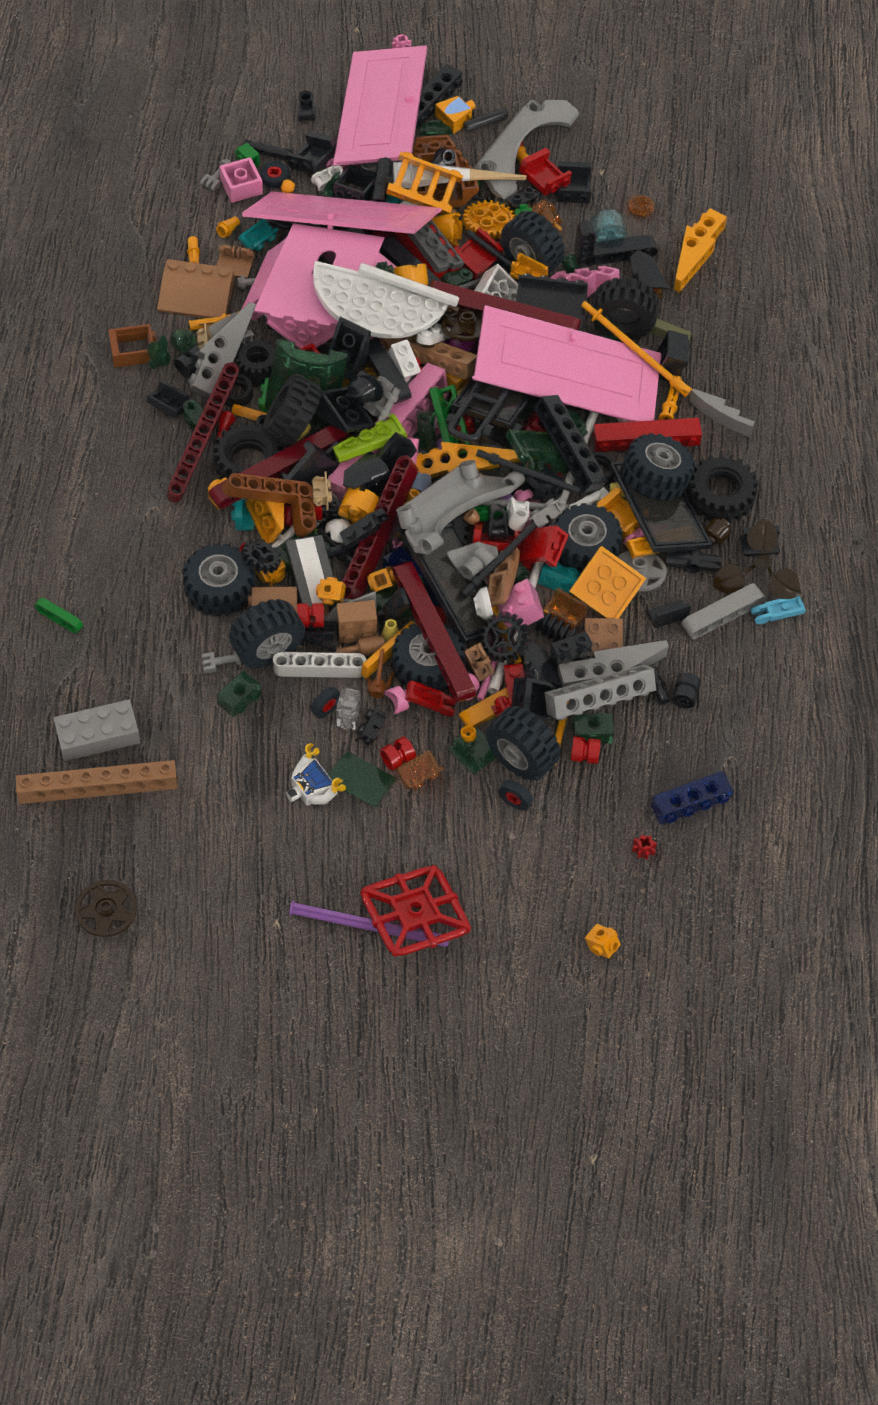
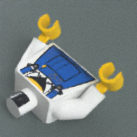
[286,743,346,805]

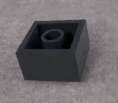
[656,330,690,381]

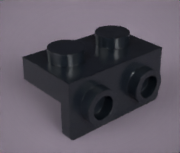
[146,381,190,417]
[377,432,417,473]

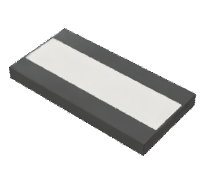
[285,535,337,607]

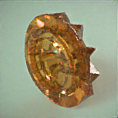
[628,195,655,217]

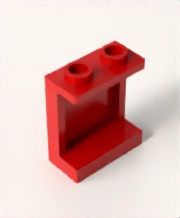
[519,148,572,196]
[455,228,504,281]
[473,521,521,551]
[519,525,569,570]

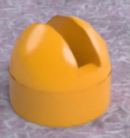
[281,180,295,193]
[461,726,476,743]

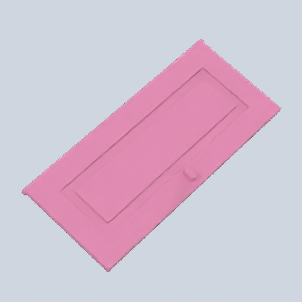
[333,45,428,166]
[242,192,442,234]
[472,305,661,422]

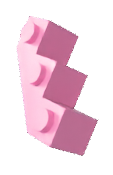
[550,266,619,298]

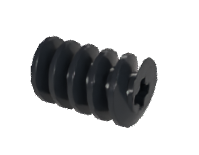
[535,612,577,642]

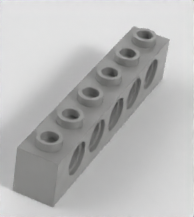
[545,664,656,720]

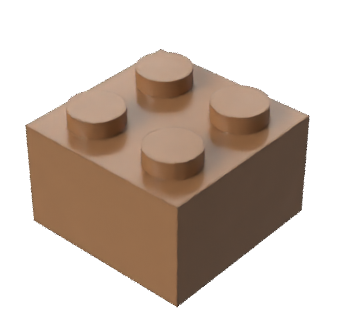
[337,600,377,643]

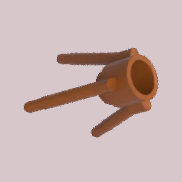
[367,648,394,698]

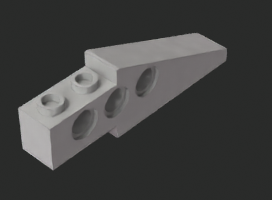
[188,302,256,398]
[557,640,669,693]

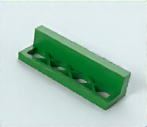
[429,385,471,457]

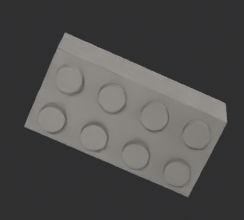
[53,699,140,761]

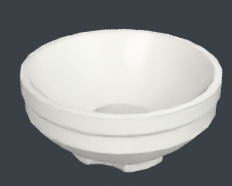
[473,587,493,621]

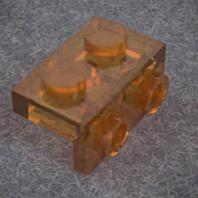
[531,198,563,231]
[543,588,589,629]
[395,750,444,790]

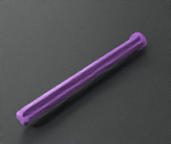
[289,900,449,947]

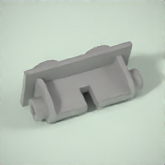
[527,498,565,528]

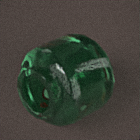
[171,328,196,352]

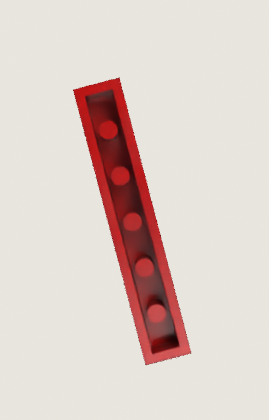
[592,418,702,452]

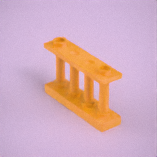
[386,151,464,215]

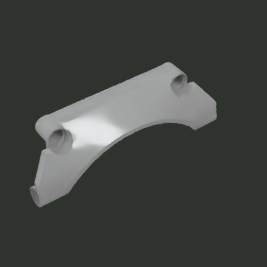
[473,100,579,207]
[396,460,525,554]

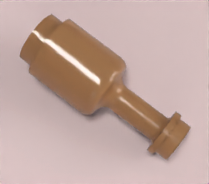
[336,635,385,656]

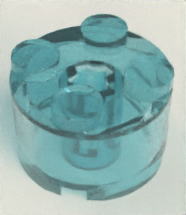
[591,210,627,242]

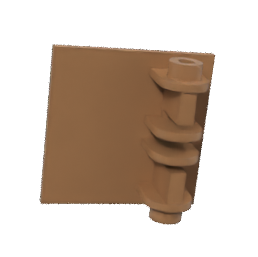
[216,244,255,279]
[584,618,623,656]

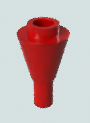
[215,411,237,441]

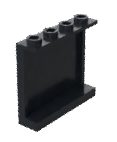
[516,274,588,331]

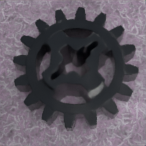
[241,538,282,574]

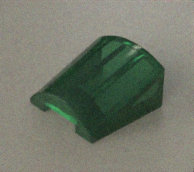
[266,339,348,426]

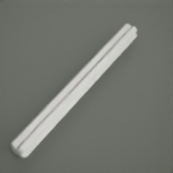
[358,263,459,307]

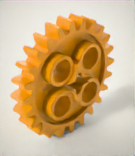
[463,200,516,241]

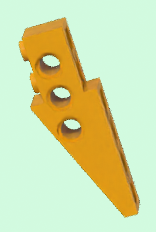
[674,208,727,293]
[416,442,521,479]

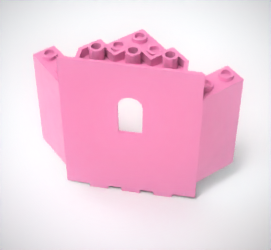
[241,223,397,349]

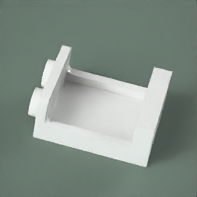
[388,340,421,385]

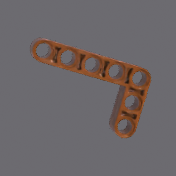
[222,473,316,538]

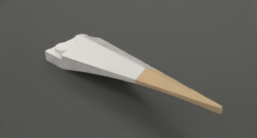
[392,162,527,189]

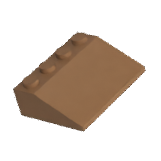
[157,259,235,318]

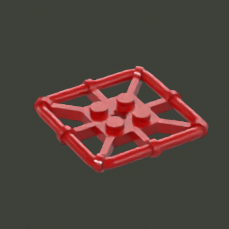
[360,865,471,957]

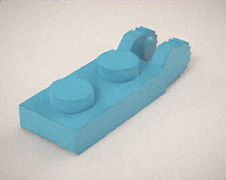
[751,596,806,625]

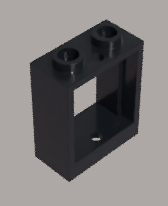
[333,164,375,201]

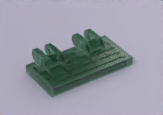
[505,429,570,473]

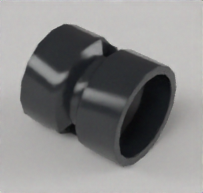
[174,345,200,378]
[671,673,701,709]

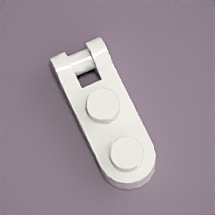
[416,324,452,345]

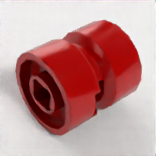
[297,603,324,628]
[379,736,416,771]
[571,736,601,764]

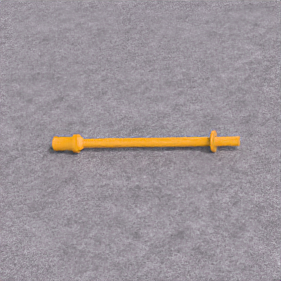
[581,301,692,398]

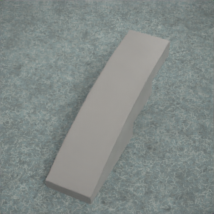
[690,389,755,437]

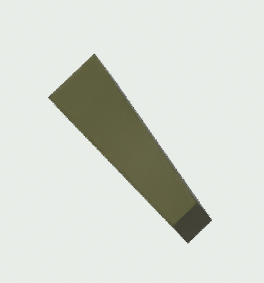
[649,318,692,343]

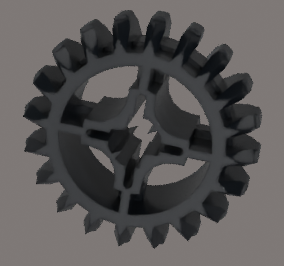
[480,612,531,663]

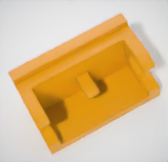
[510,253,548,280]

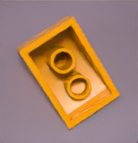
[245,499,284,544]

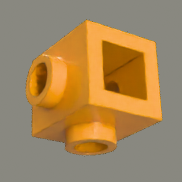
[316,577,346,605]
[585,924,621,959]

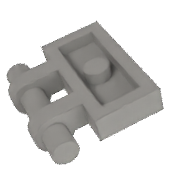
[363,376,401,422]

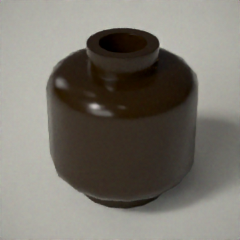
[705,517,731,545]

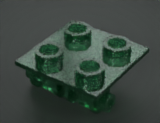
[448,727,497,775]

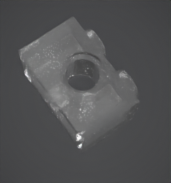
[337,687,361,730]

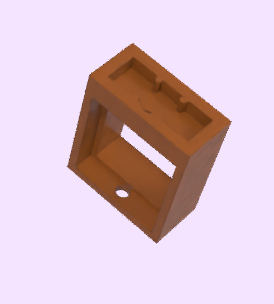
[108,324,158,367]

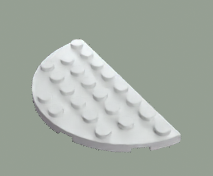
[313,261,449,338]

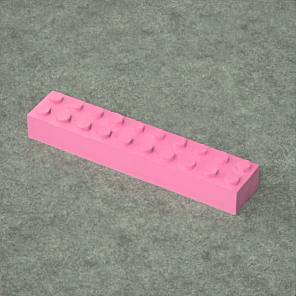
[328,363,449,502]

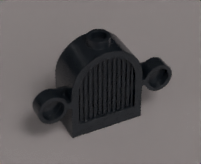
[511,664,556,720]

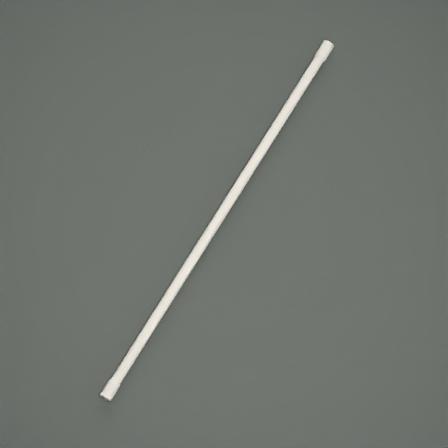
[487,411,599,694]

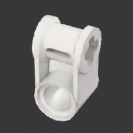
[311,165,343,194]
[507,497,530,531]

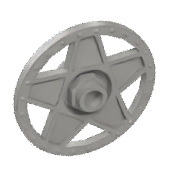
[618,551,667,592]

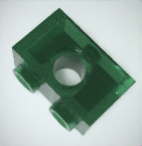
[216,671,261,717]
[572,712,614,744]

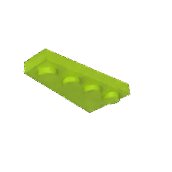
[332,413,407,463]

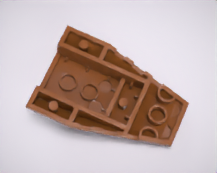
[413,135,479,208]

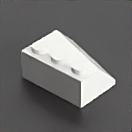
[474,264,518,319]

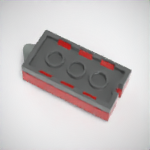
[395,219,464,281]

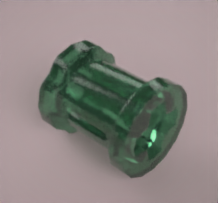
[562,254,581,274]

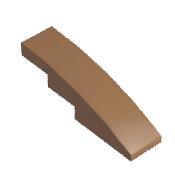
[488,548,520,606]

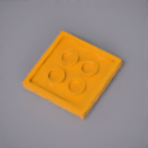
[568,546,646,619]

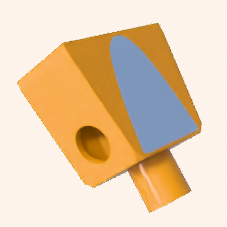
[435,96,476,134]

